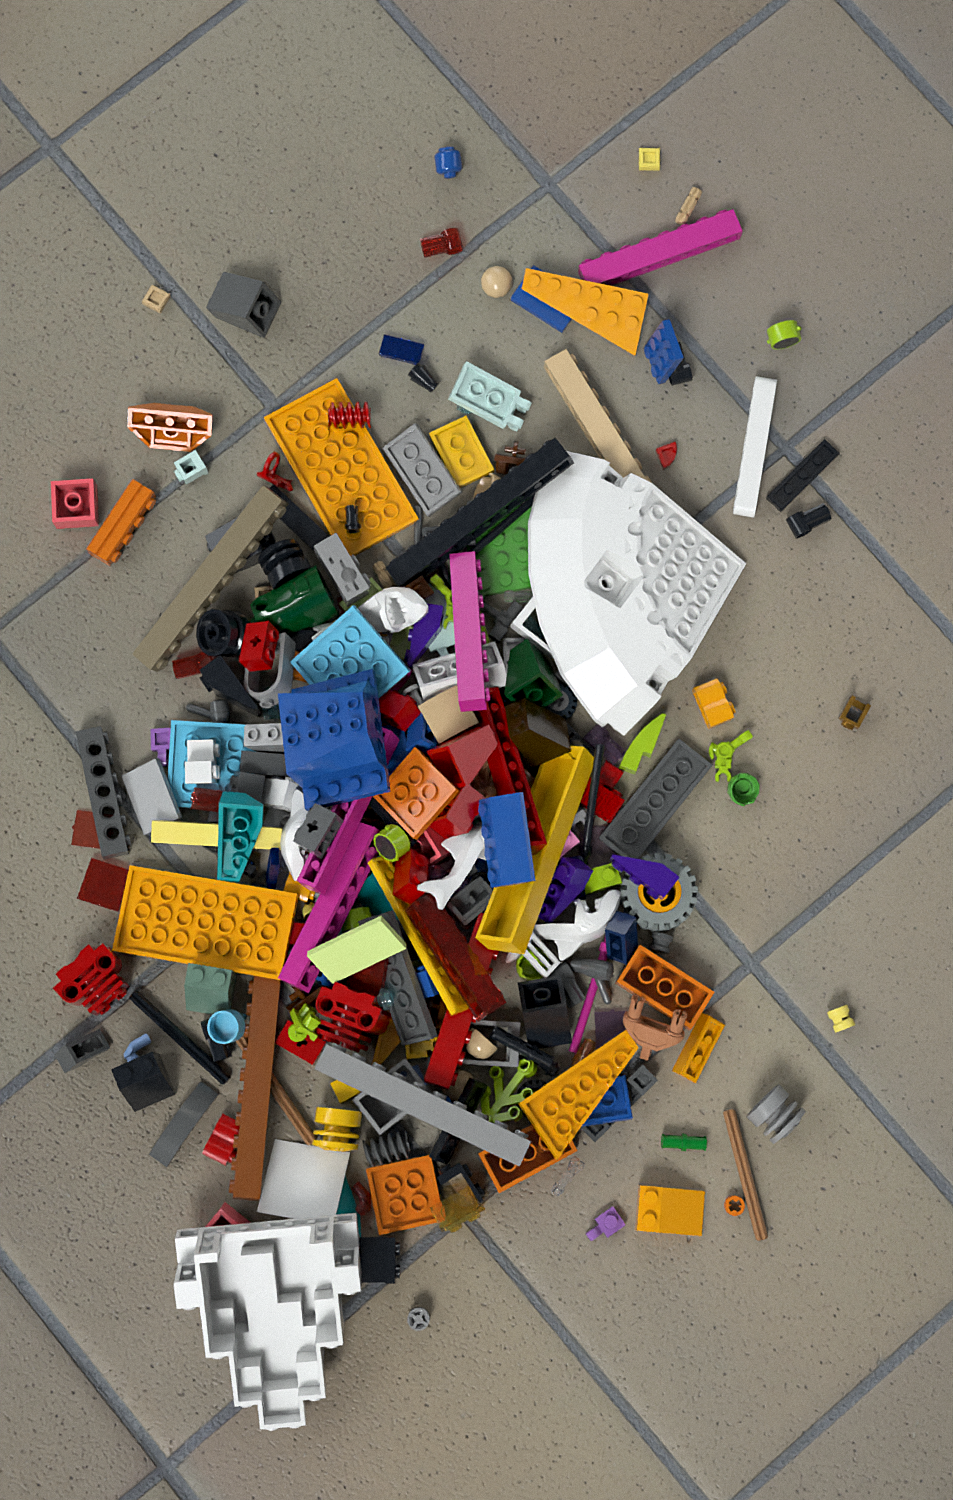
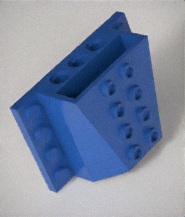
[278,669,391,811]

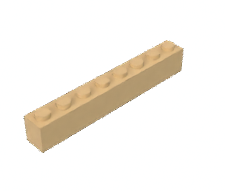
[544,349,652,483]

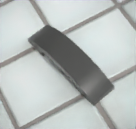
[581,1064,658,1142]
[149,1082,219,1167]

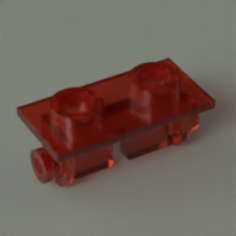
[191,787,223,812]

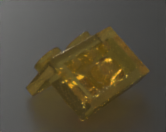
[430,1186,485,1233]

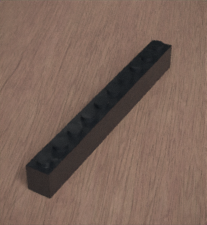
[386,437,574,587]

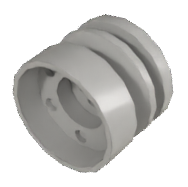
[746,1084,806,1144]

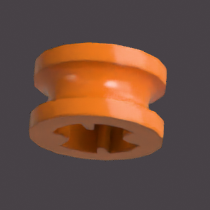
[724,1195,745,1216]

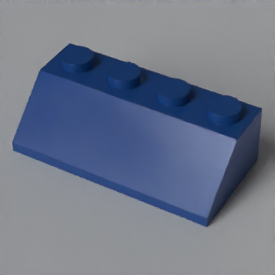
[478,792,536,888]

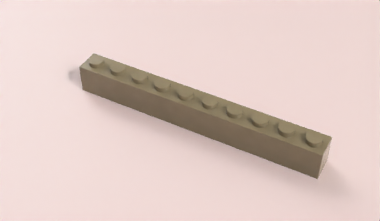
[132,485,289,672]

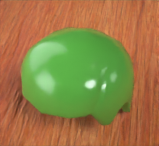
[727,773,760,806]

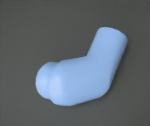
[124,1034,151,1062]

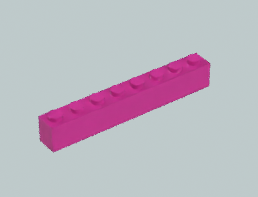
[578,209,743,286]
[449,551,490,712]
[297,727,400,895]
[278,822,380,993]

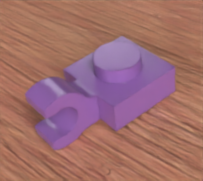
[150,728,171,767]
[585,1206,625,1241]

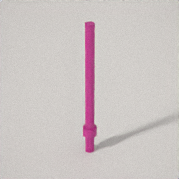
[568,937,607,1054]

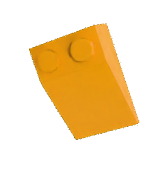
[635,1185,705,1236]

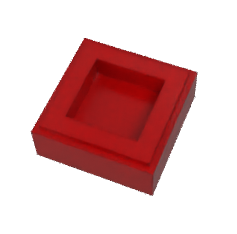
[600,760,624,790]

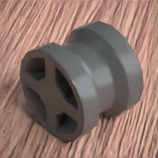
[648,932,674,955]

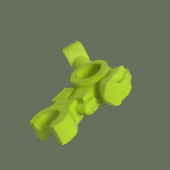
[429,574,454,629]
[709,730,753,782]

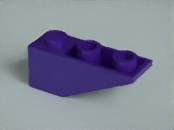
[405,603,445,669]
[610,854,680,900]
[538,857,593,924]

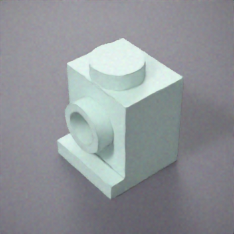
[173,450,208,485]

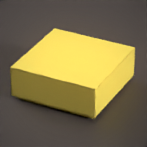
[639,148,660,170]

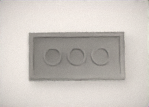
[383,423,462,517]

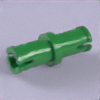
[661,1133,707,1151]

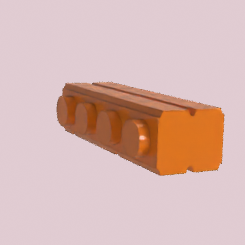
[86,479,156,566]

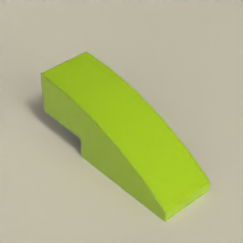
[619,713,666,775]

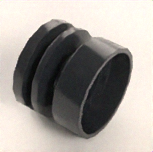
[258,539,311,590]

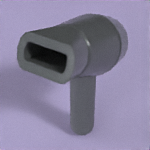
[186,699,230,724]
[570,957,614,1005]

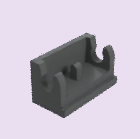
[446,875,493,926]

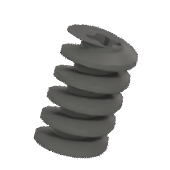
[362,1130,410,1167]

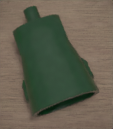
[248,565,339,635]

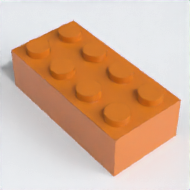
[615,945,715,1031]
[478,1125,578,1193]

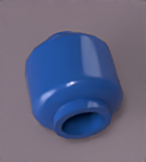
[434,147,463,179]

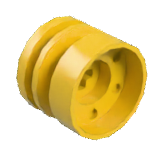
[312,1107,362,1152]

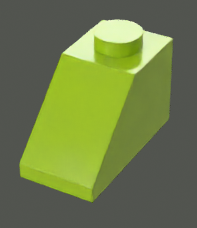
[578,863,622,897]

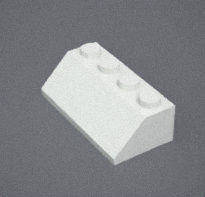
[412,641,507,702]

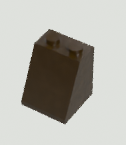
[505,698,571,768]

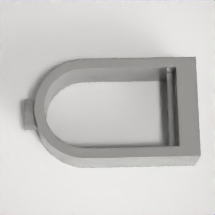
[244,633,296,708]
[462,1020,520,1068]

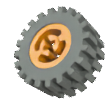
[620,853,698,932]

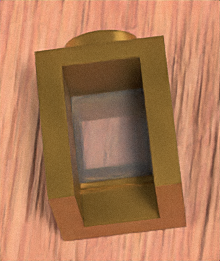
[839,695,871,731]

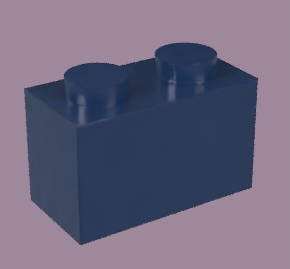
[605,911,638,965]

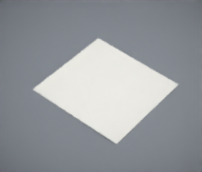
[257,1139,350,1219]

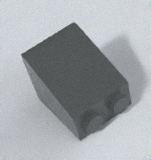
[206,272,281,338]

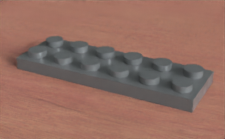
[599,739,713,859]
[358,910,438,1046]

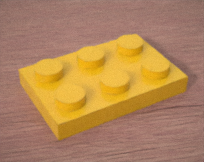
[429,416,494,488]

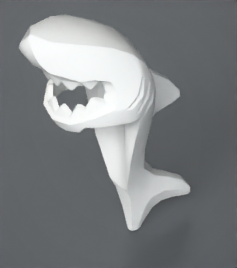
[312,587,428,641]
[280,789,330,881]
[417,821,486,910]
[505,890,621,963]

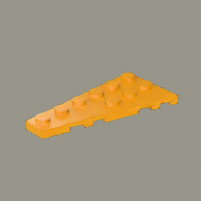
[522,268,649,356]
[518,1030,639,1160]

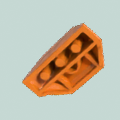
[128,403,213,452]

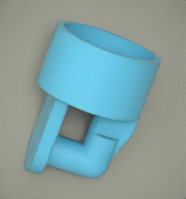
[207,1009,247,1044]

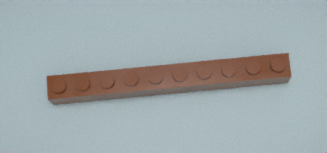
[229,976,280,1201]

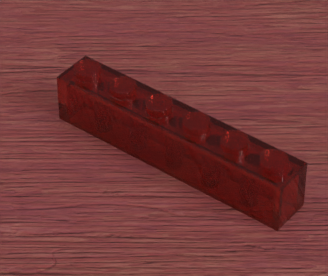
[405,893,507,1022]

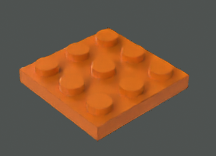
[373,747,460,840]
[366,1155,445,1235]

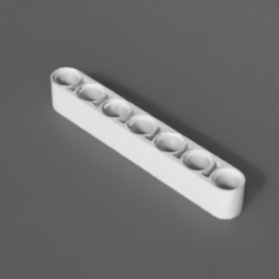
[733,376,777,518]

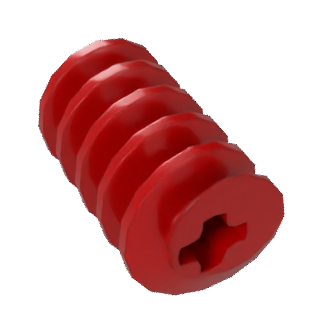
[328,402,371,429]

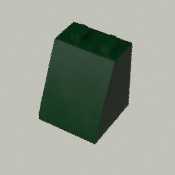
[504,638,563,708]

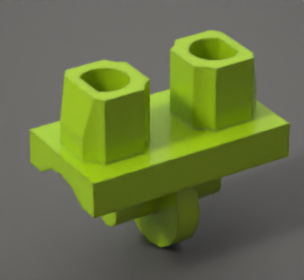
[288,1003,321,1042]

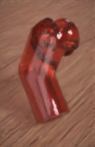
[351,1181,371,1215]

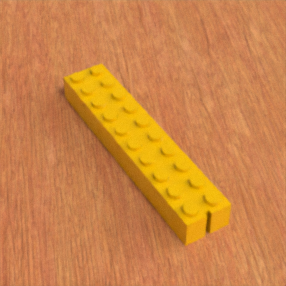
[475,746,594,954]

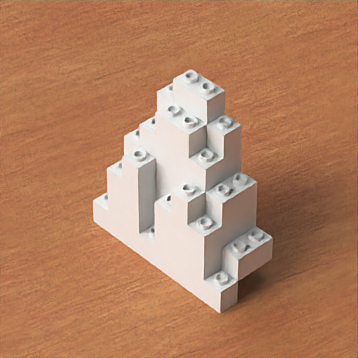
[174,1213,361,1431]

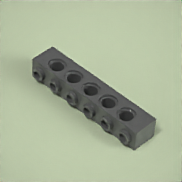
[75,726,132,860]

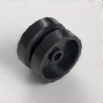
[196,609,249,657]

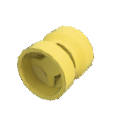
[827,1005,855,1033]

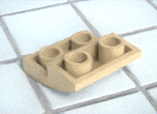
[418,685,479,744]

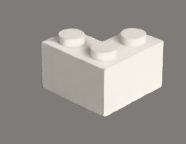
[185,739,220,784]
[261,776,303,812]

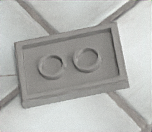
[122,758,182,835]

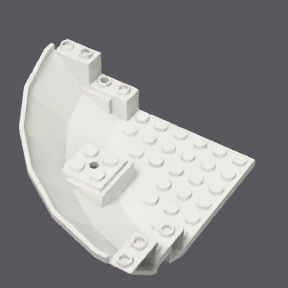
[528,451,746,736]

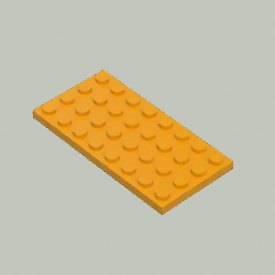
[264,378,419,556]
[112,865,299,981]

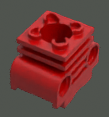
[53,943,130,1016]
[315,982,392,1053]

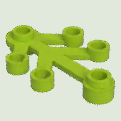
[481,1058,537,1124]

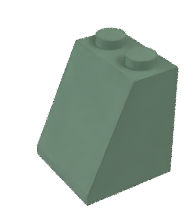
[184,963,237,1015]

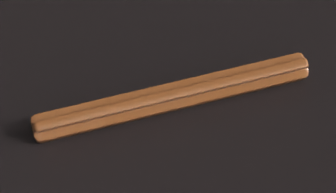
[236,1034,317,1146]
[723,1109,768,1241]

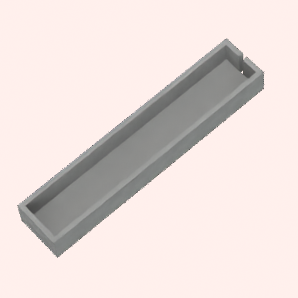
[315,1043,531,1166]

